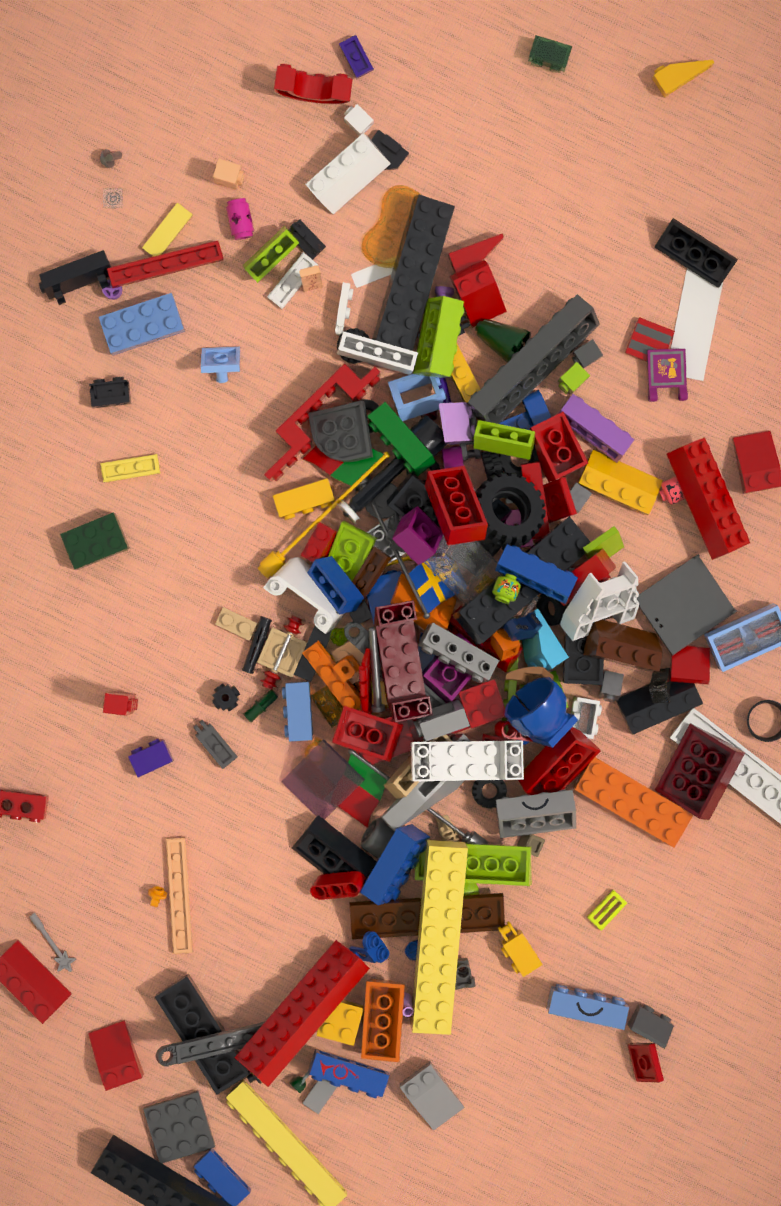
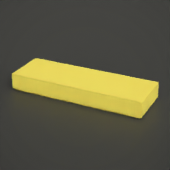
[142,203,193,257]
[100,454,160,483]

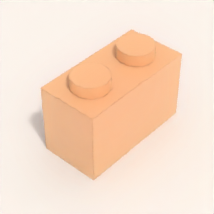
[213,159,245,190]

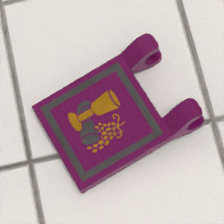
[647,349,688,402]

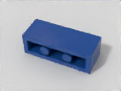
[307,556,364,615]
[194,1148,251,1206]

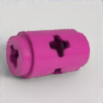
[226,198,254,240]

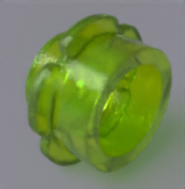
[330,628,348,646]

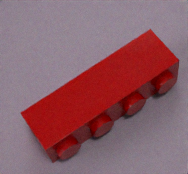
[103,692,138,716]

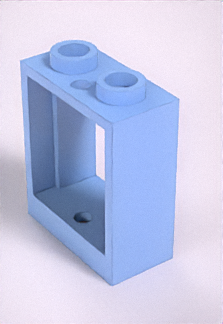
[388,374,446,421]

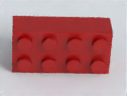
[425,466,488,546]

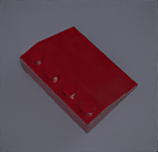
[655,723,745,820]

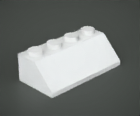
[305,133,391,214]

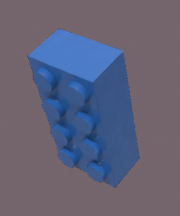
[360,824,430,905]

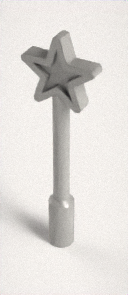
[29,913,76,972]

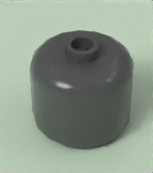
[361,818,395,859]

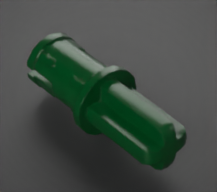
[243,690,278,723]

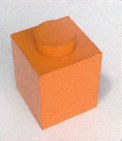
[490,628,520,661]

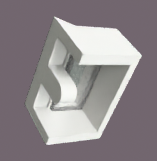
[571,696,602,739]

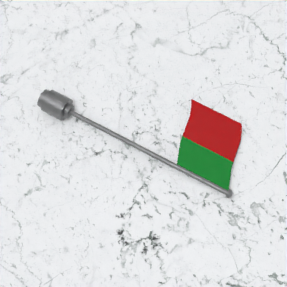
[332,749,489,845]

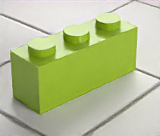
[243,225,299,283]
[473,420,535,460]

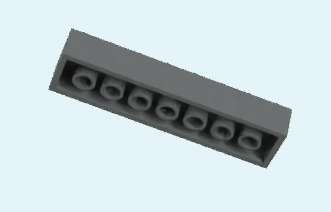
[468,294,600,424]

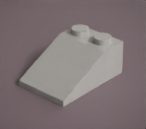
[400,1061,465,1130]

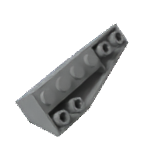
[381,734,470,831]

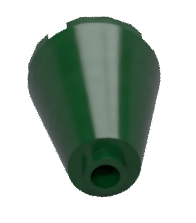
[475,319,531,363]

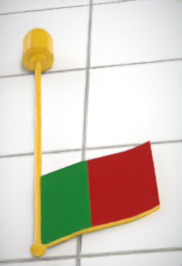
[258,446,390,579]

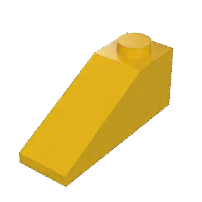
[652,59,715,98]

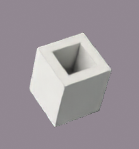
[344,104,374,136]

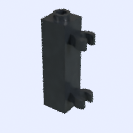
[39,250,111,305]

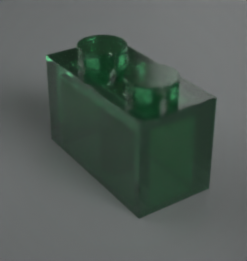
[528,35,572,73]

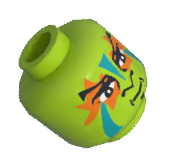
[492,573,521,604]

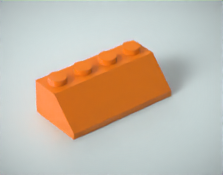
[361,979,405,1062]

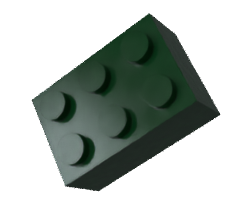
[60,512,130,570]

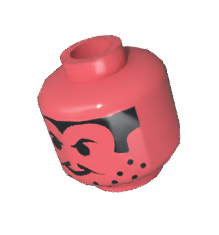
[659,477,685,505]

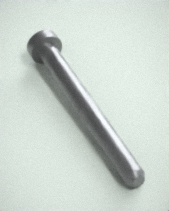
[368,627,385,712]

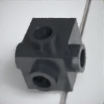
[212,684,240,711]

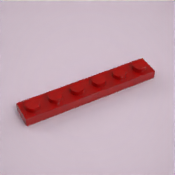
[107,241,224,288]

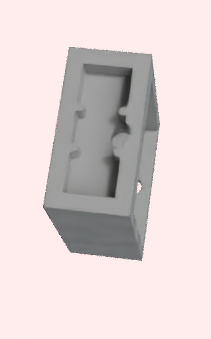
[413,699,470,741]

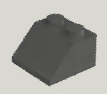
[628,1004,674,1049]

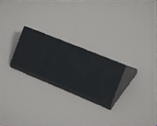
[655,218,738,288]

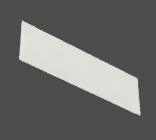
[671,268,723,381]

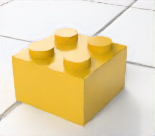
[316,1000,364,1046]

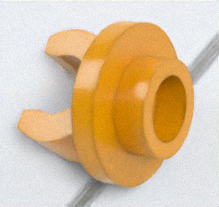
[148,886,167,908]

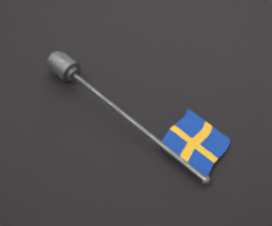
[354,475,466,619]

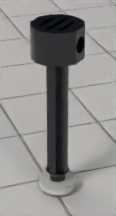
[337,415,448,524]

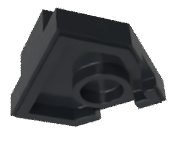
[371,130,409,170]

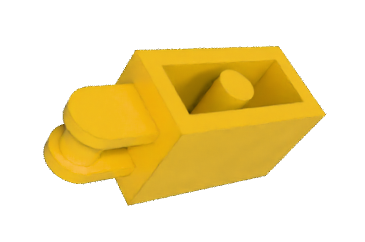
[498,921,543,977]

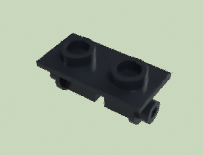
[289,219,326,260]

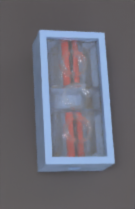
[704,603,781,672]

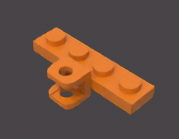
[302,640,360,709]

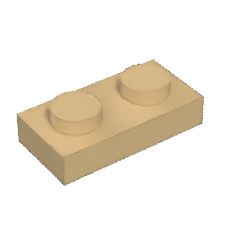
[215,607,258,641]

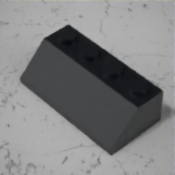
[616,675,703,735]
[292,815,377,879]

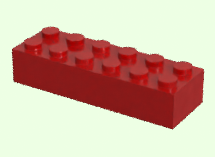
[666,437,750,560]

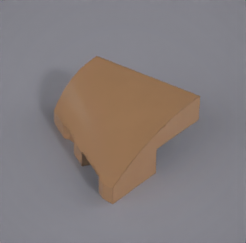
[506,667,554,685]

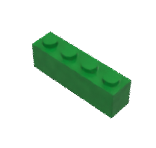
[368,402,435,477]

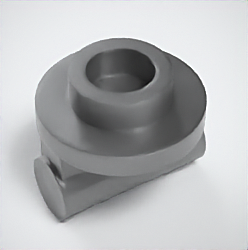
[100,149,122,168]

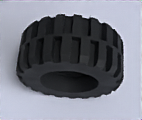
[475,472,546,550]

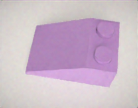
[439,402,476,445]

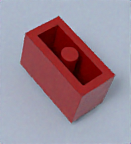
[300,522,337,563]

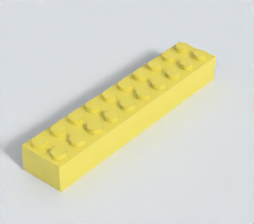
[410,840,468,1035]

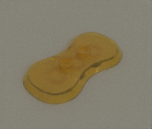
[362,185,421,268]

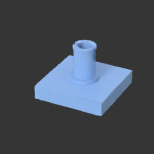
[201,346,241,383]

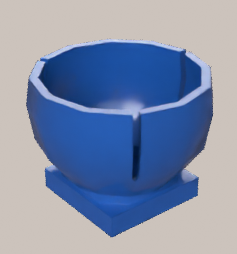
[504,677,578,748]

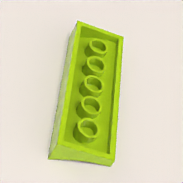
[415,843,532,886]

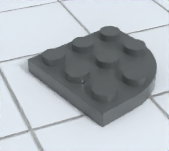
[308,400,373,462]

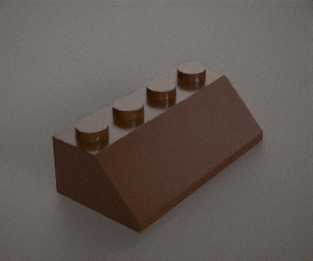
[583,619,663,672]

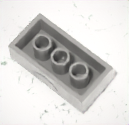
[496,790,576,838]

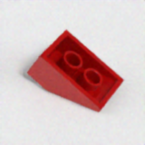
[449,260,507,328]
[530,411,589,482]
[733,431,781,494]
[332,706,403,762]
[88,1020,144,1091]

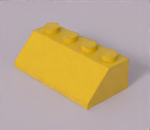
[578,450,663,515]

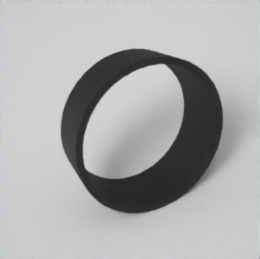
[747,700,781,742]

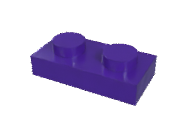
[339,35,374,79]

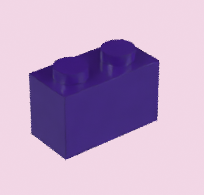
[128,738,174,777]

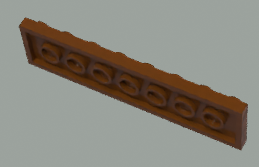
[349,893,505,940]

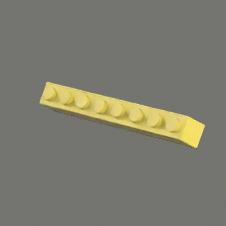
[226,1079,347,1206]

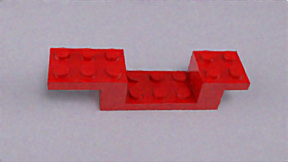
[264,364,380,482]
[356,679,505,765]

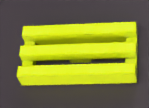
[587,890,627,931]

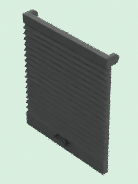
[637,554,737,656]

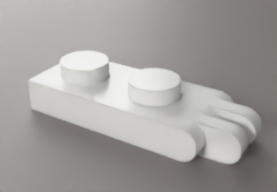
[335,282,354,336]

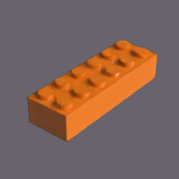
[573,757,693,848]

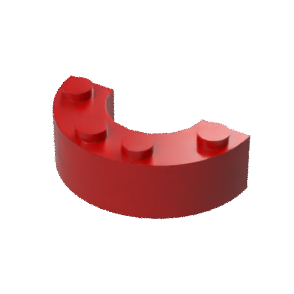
[274,64,353,104]

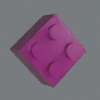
[392,506,443,565]

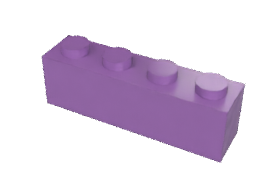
[558,394,635,463]

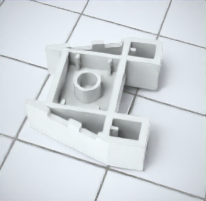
[560,561,639,641]

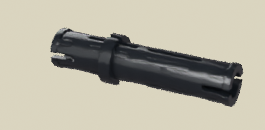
[242,616,272,674]

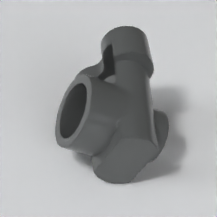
[455,958,476,990]

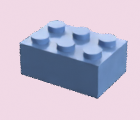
[282,681,313,742]

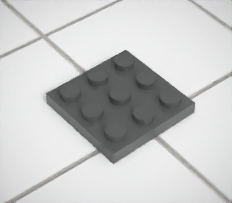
[143,1091,216,1164]

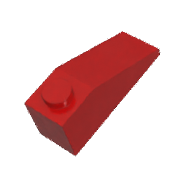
[448,233,504,273]

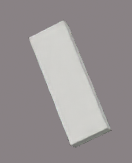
[267,252,318,309]

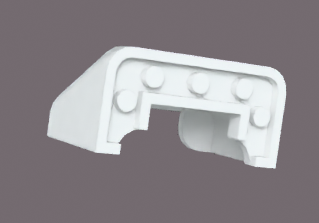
[263,557,345,634]

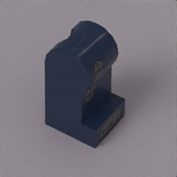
[503,612,543,641]

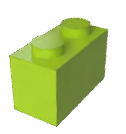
[558,362,590,395]

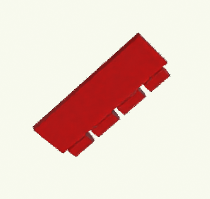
[359,648,372,714]

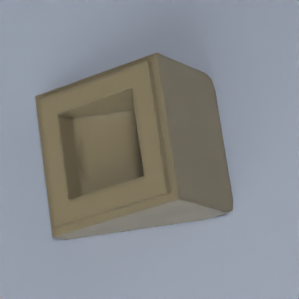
[517,834,545,857]

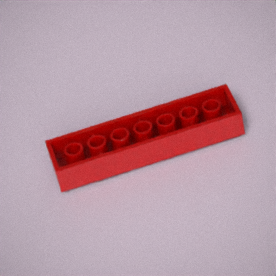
[234,940,370,1087]

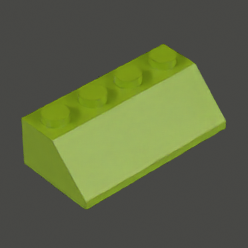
[413,296,464,378]

